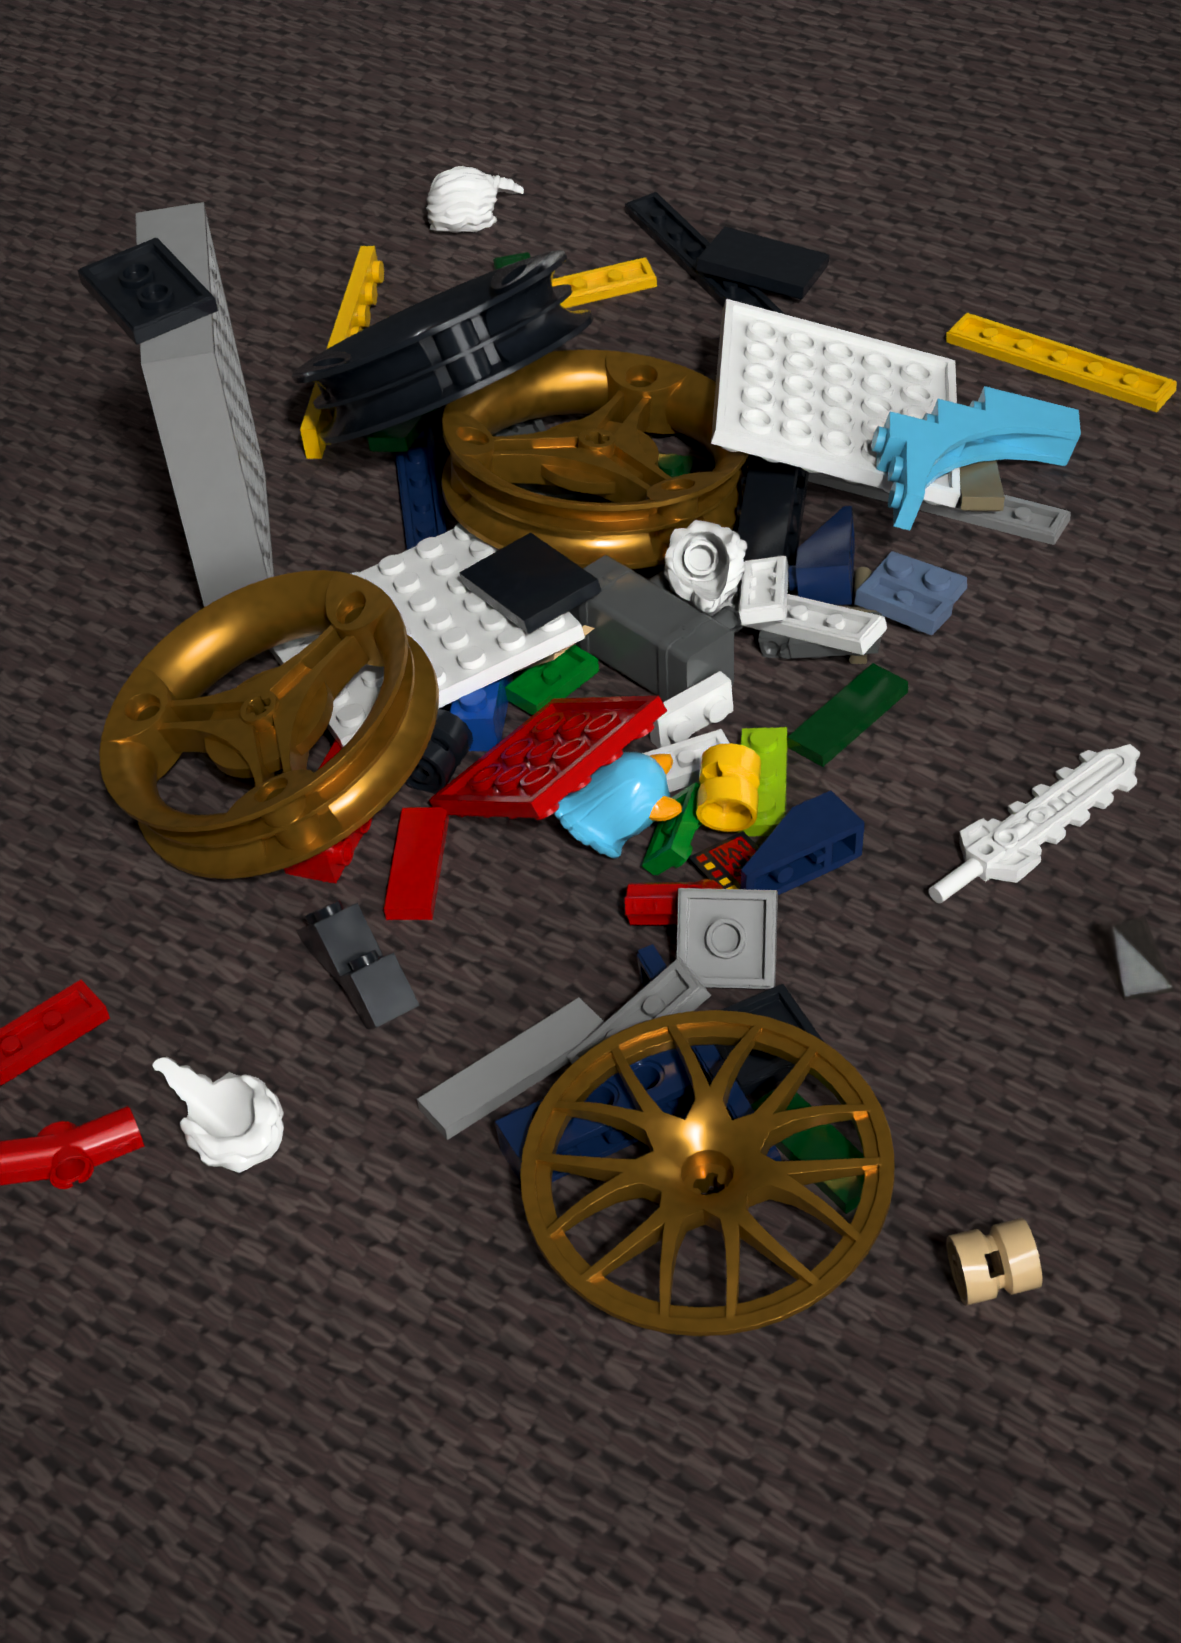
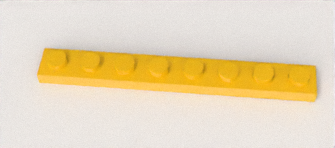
[300,246,384,459]

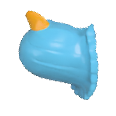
[554,752,682,859]

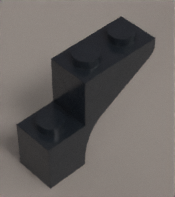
[296,900,420,1029]

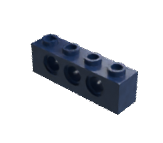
[495,1049,707,1182]

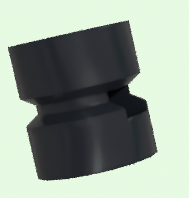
[405,709,473,794]

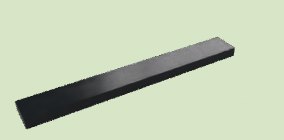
[625,192,786,315]

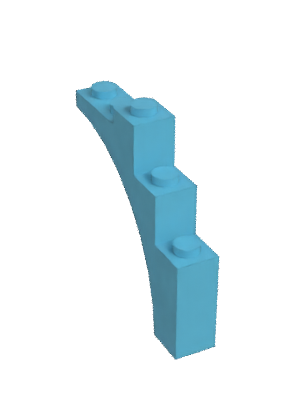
[871,386,1081,530]

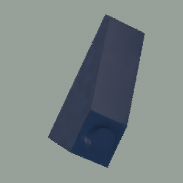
[788,506,855,605]
[740,790,865,895]

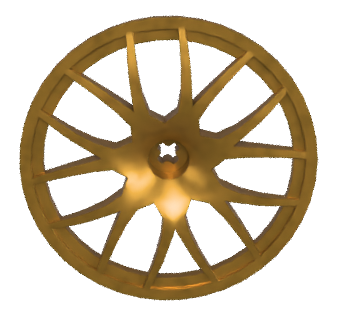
[520,1010,894,1336]

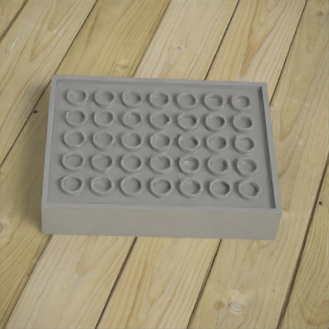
[135,202,274,607]

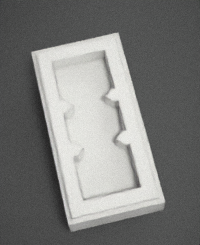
[739,556,789,625]

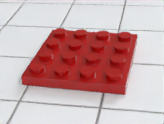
[429,695,667,820]

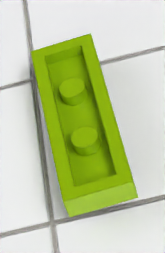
[738,727,788,837]

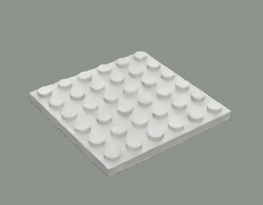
[711,299,961,508]
[269,523,585,748]

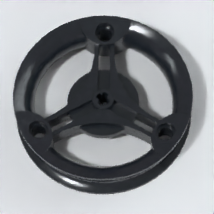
[292,250,594,444]

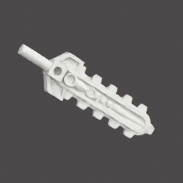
[929,744,1140,904]

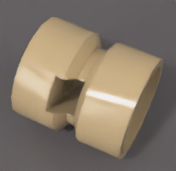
[946,1218,1042,1306]

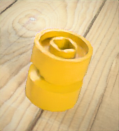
[696,743,761,832]

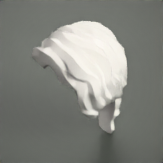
[426,166,524,233]
[664,520,747,613]
[152,1057,284,1173]

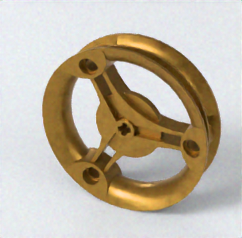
[442,350,749,569]
[99,570,439,879]

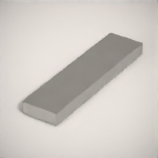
[417,997,604,1140]

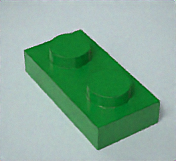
[505,645,599,715]
[641,782,702,875]

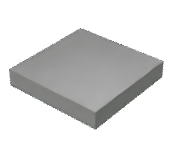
[677,888,778,989]

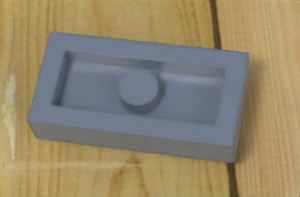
[870,551,967,603]
[854,570,954,636]

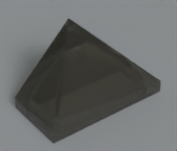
[1096,915,1174,1001]

